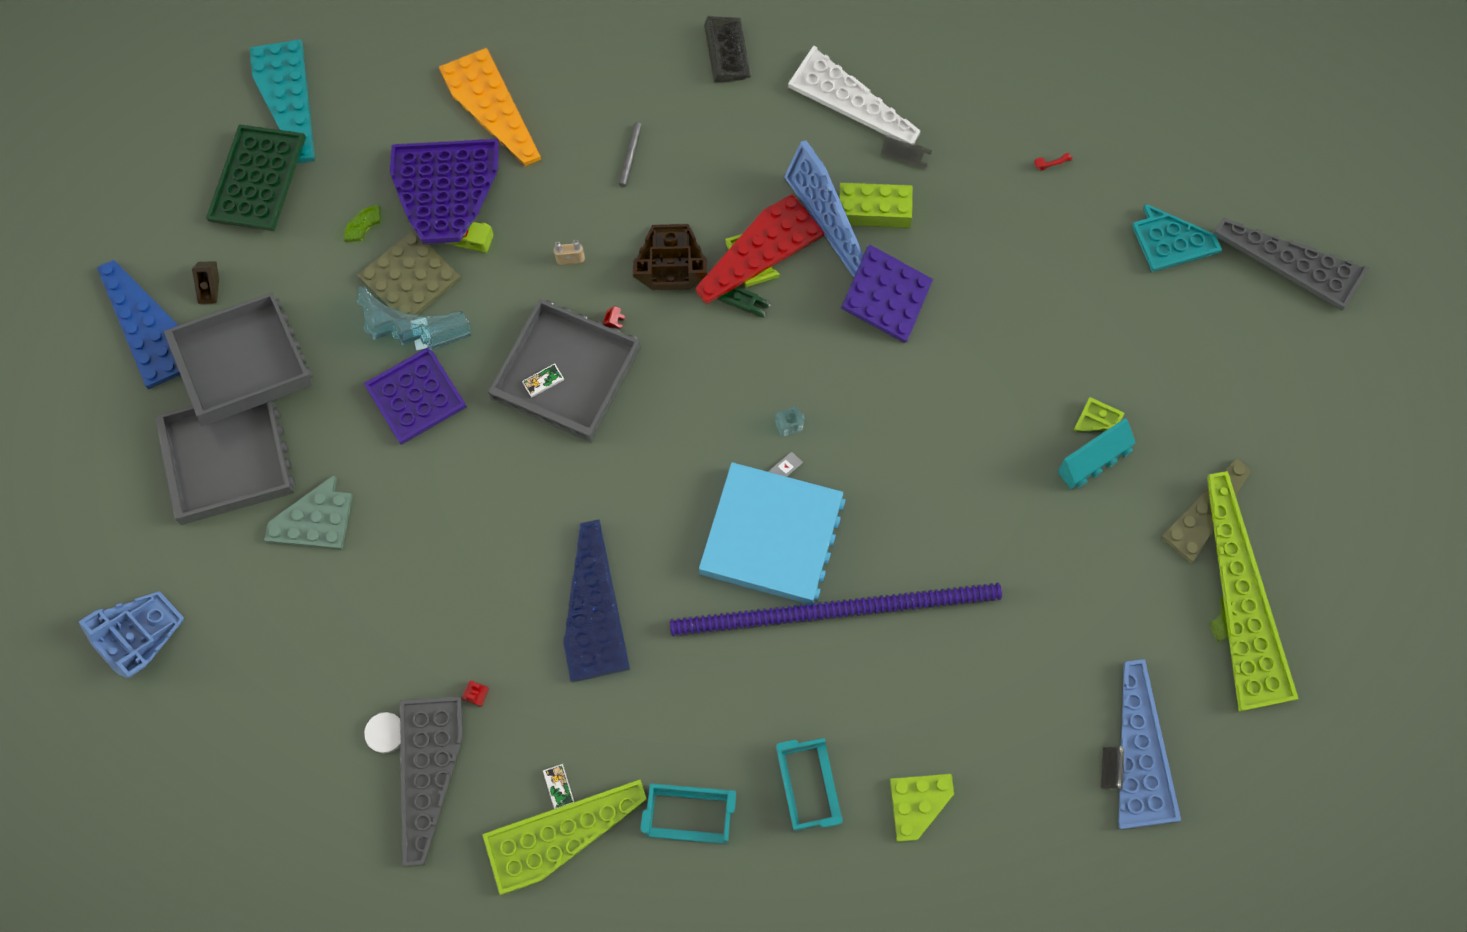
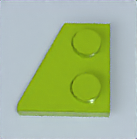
[1073,397,1125,432]

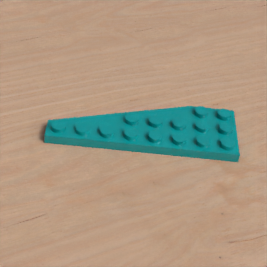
[250,39,315,164]

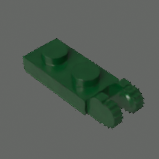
[717,287,771,318]

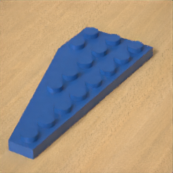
[97,260,180,389]

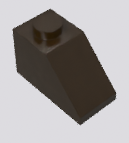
[192,261,219,304]

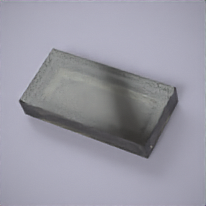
[1101,746,1124,790]

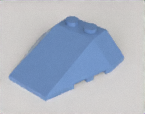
[79,591,184,678]

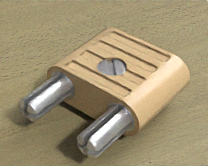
[553,240,585,265]

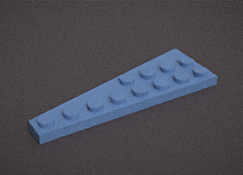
[1118,659,1181,830]

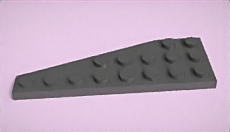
[400,696,463,867]

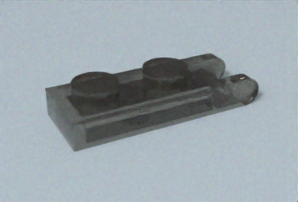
[881,135,932,168]

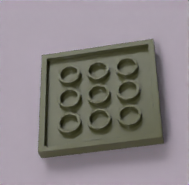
[357,230,461,325]

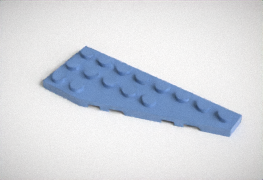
[784,140,863,278]

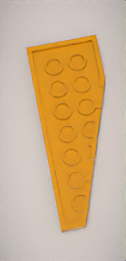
[439,48,541,166]

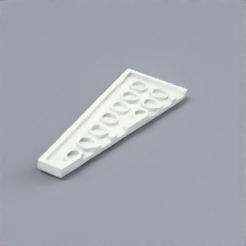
[788,46,920,148]

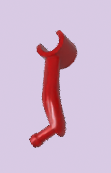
[1034,153,1072,171]

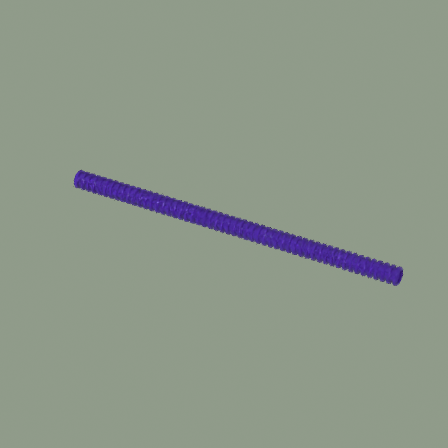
[670,583,1002,637]

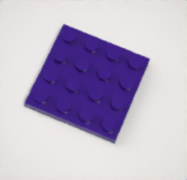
[841,245,933,343]
[364,346,467,445]

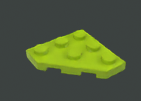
[890,774,954,842]

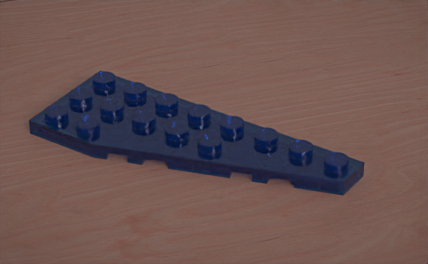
[563,519,630,683]

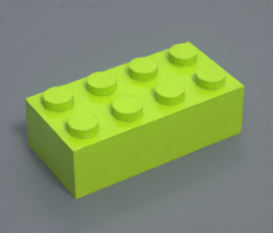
[839,183,913,228]

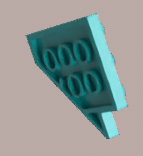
[1132,204,1222,272]

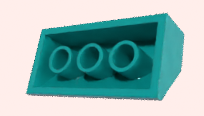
[1057,418,1136,490]

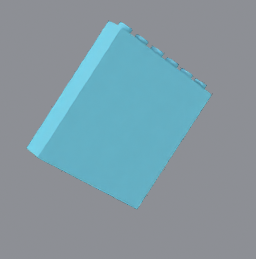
[699,462,846,605]

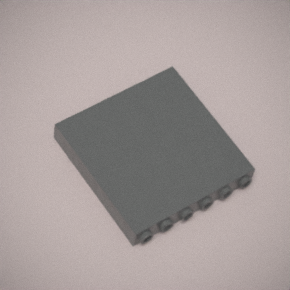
[164,292,313,426]
[488,299,641,443]
[155,399,296,525]

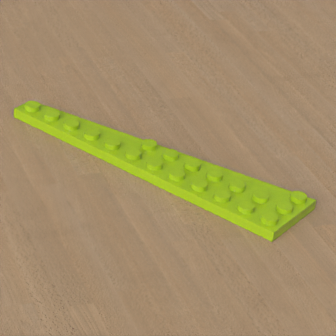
[1207,471,1299,712]

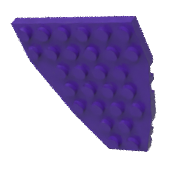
[390,139,499,244]

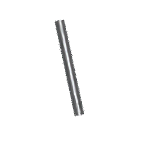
[619,122,642,187]

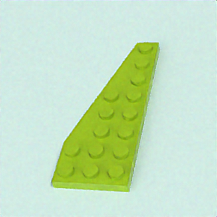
[482,780,647,896]

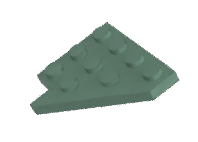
[264,476,353,550]

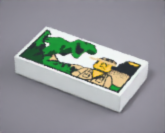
[522,364,564,398]
[543,764,574,809]

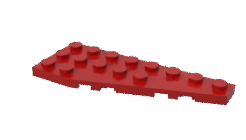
[696,194,824,305]

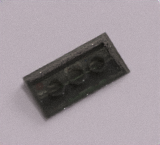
[704,16,751,83]

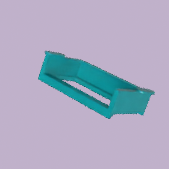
[776,738,843,832]
[641,783,736,845]

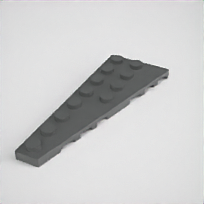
[1213,218,1369,311]

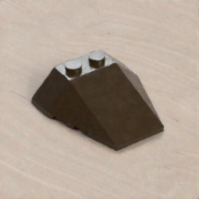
[633,224,707,290]

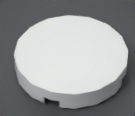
[364,712,401,754]

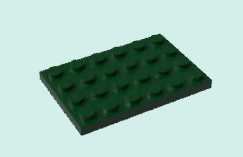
[206,124,306,231]

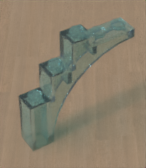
[356,285,471,350]

